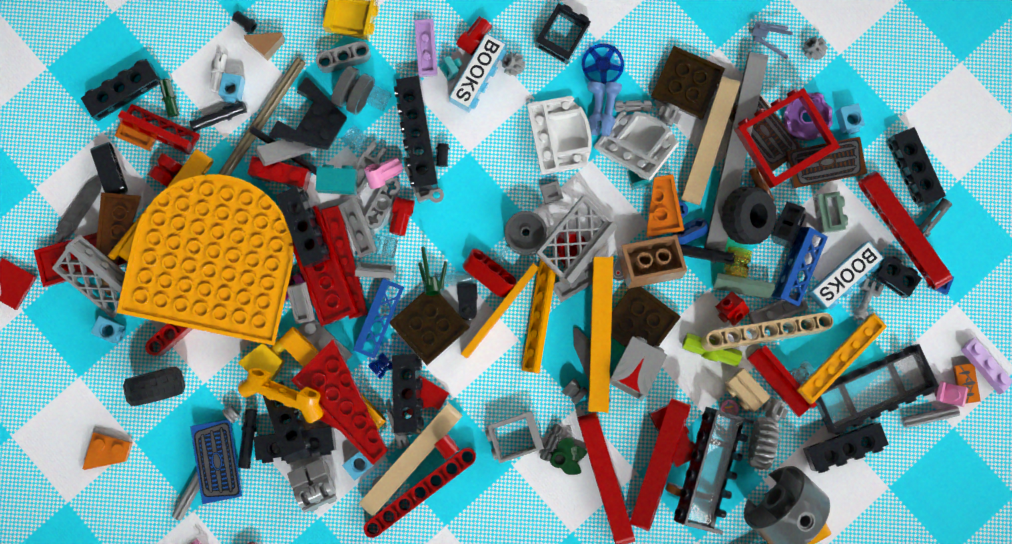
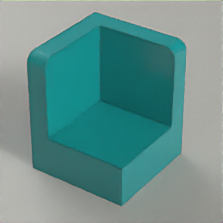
[627,170,653,190]

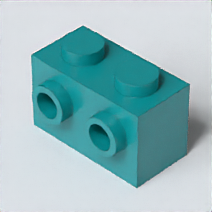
[315,164,358,195]

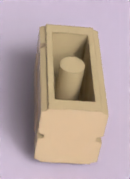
[724,368,770,413]

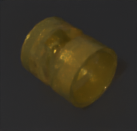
[723,247,753,278]

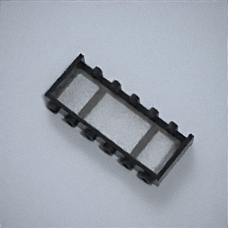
[815,344,939,435]
[674,407,754,535]

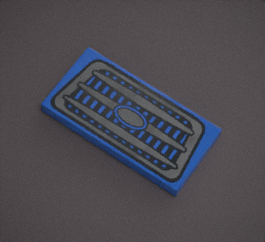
[190,420,242,504]

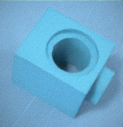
[218,73,245,104]
[835,103,865,135]
[91,316,126,344]
[342,451,373,481]

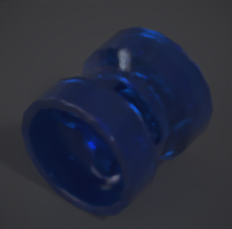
[368,352,392,379]

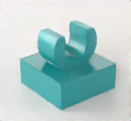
[439,55,463,82]

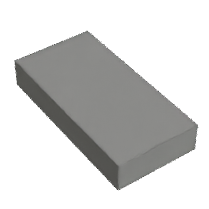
[355,262,396,279]
[287,282,315,324]

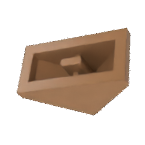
[244,32,285,61]

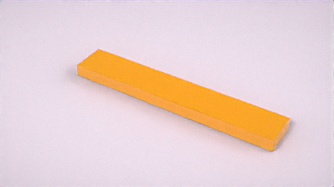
[521,259,558,374]
[461,263,538,359]
[797,313,887,404]

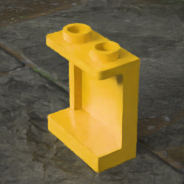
[323,0,379,40]

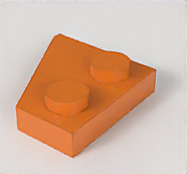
[82,432,133,470]

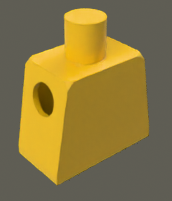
[238,340,286,381]

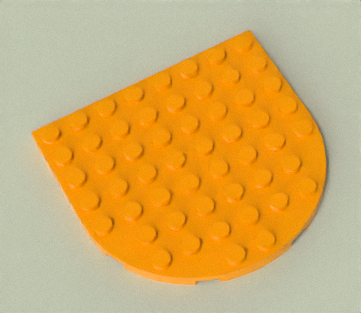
[116,174,293,346]

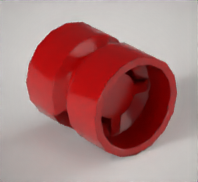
[147,152,183,187]

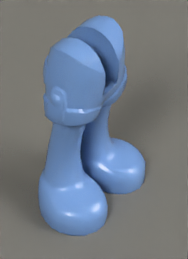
[587,82,622,136]

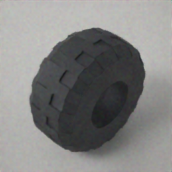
[721,187,777,245]
[123,366,186,406]

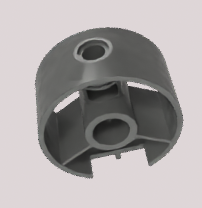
[744,466,830,544]

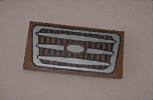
[729,96,802,172]
[785,137,867,189]

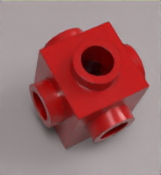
[715,291,750,327]

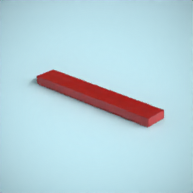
[321,204,368,320]

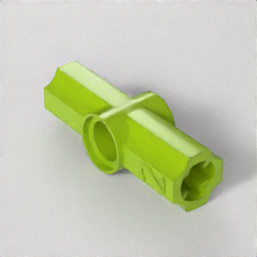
[682,333,742,367]

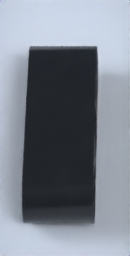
[90,142,128,194]

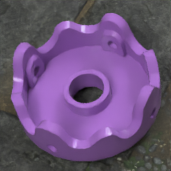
[783,93,833,141]

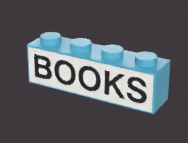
[449,33,508,113]
[807,241,884,310]

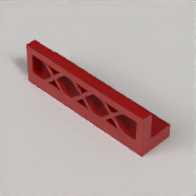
[118,104,200,155]
[746,345,817,417]

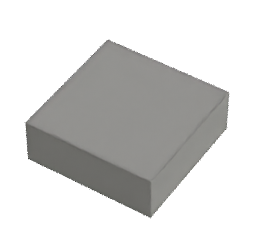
[539,180,563,205]

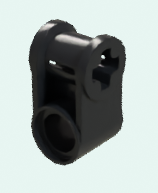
[457,283,478,321]

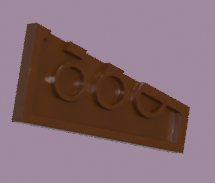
[96,192,142,265]

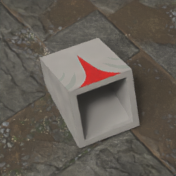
[610,336,667,401]

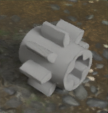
[803,36,828,60]
[502,52,525,76]
[657,103,682,127]
[763,398,789,422]

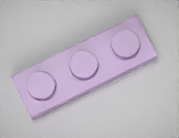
[414,19,438,77]
[961,337,1012,395]

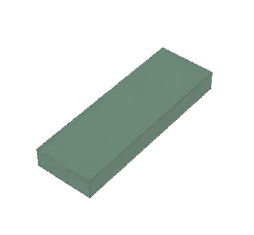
[713,273,775,299]

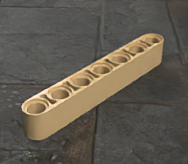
[681,76,740,205]
[701,313,833,351]
[358,403,463,517]

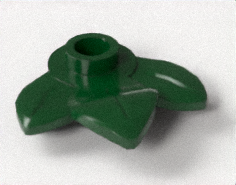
[550,437,587,475]

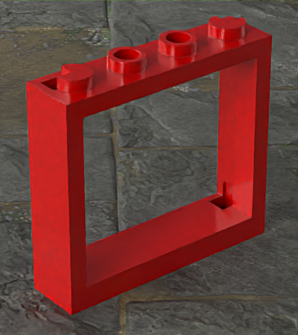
[734,88,840,189]

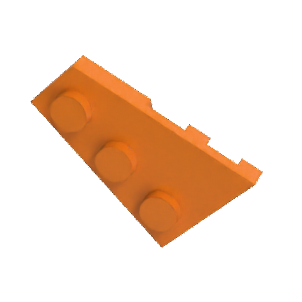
[646,174,684,238]

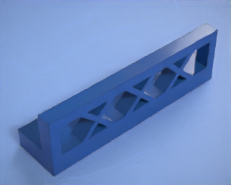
[771,227,828,307]
[353,279,404,359]

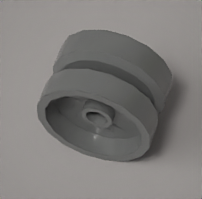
[331,66,375,115]
[505,211,547,256]

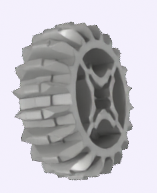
[748,417,780,470]

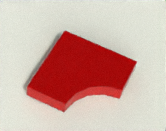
[0,258,37,310]
[405,376,449,416]

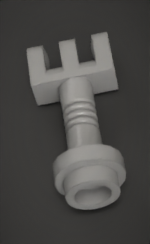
[853,277,884,320]

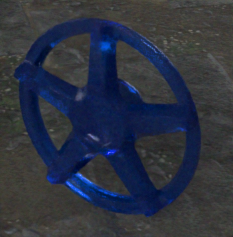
[582,44,624,85]

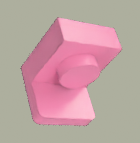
[935,381,968,407]

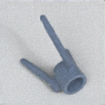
[751,21,793,59]

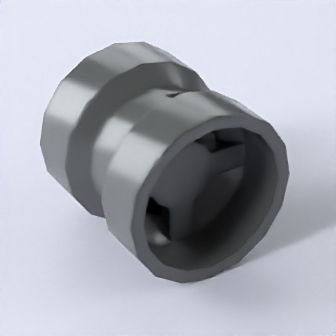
[561,378,588,405]

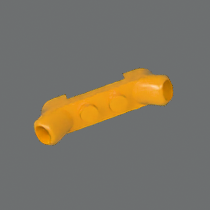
[238,368,323,423]

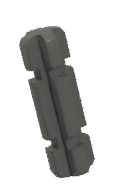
[540,424,563,462]

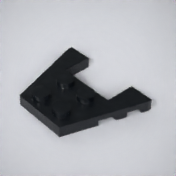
[269,77,347,150]

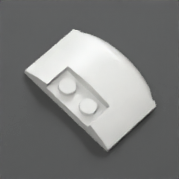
[527,96,592,175]
[594,111,679,180]

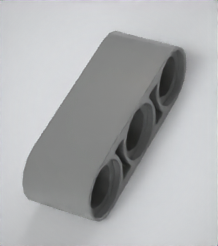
[315,41,371,73]

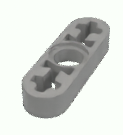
[365,178,400,229]

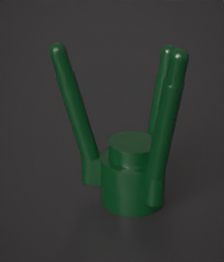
[418,247,448,296]

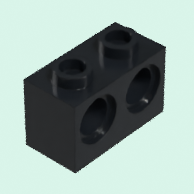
[772,201,806,249]
[872,256,922,298]

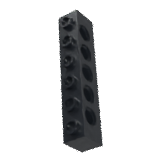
[394,75,439,193]

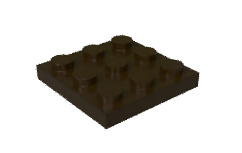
[650,46,725,120]
[611,286,681,348]
[390,292,470,366]

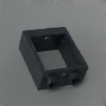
[535,3,591,65]

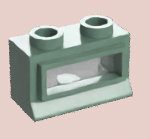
[813,191,848,234]

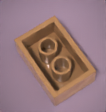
[617,235,687,289]

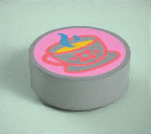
[719,399,739,418]

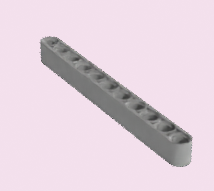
[704,51,768,251]

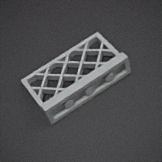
[535,196,618,284]
[52,235,125,318]

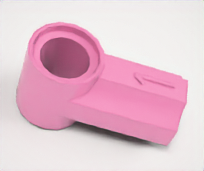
[364,157,403,189]

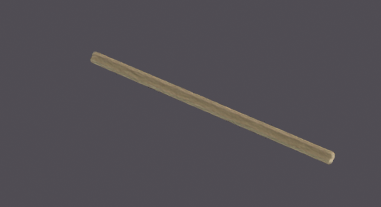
[218,57,305,176]

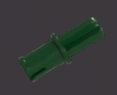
[159,79,180,118]

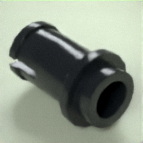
[232,11,257,33]
[435,143,450,167]

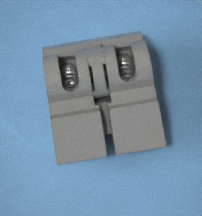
[287,458,337,513]

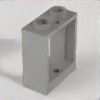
[485,411,544,464]

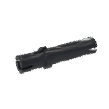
[189,101,247,132]
[680,244,736,265]
[238,409,258,469]

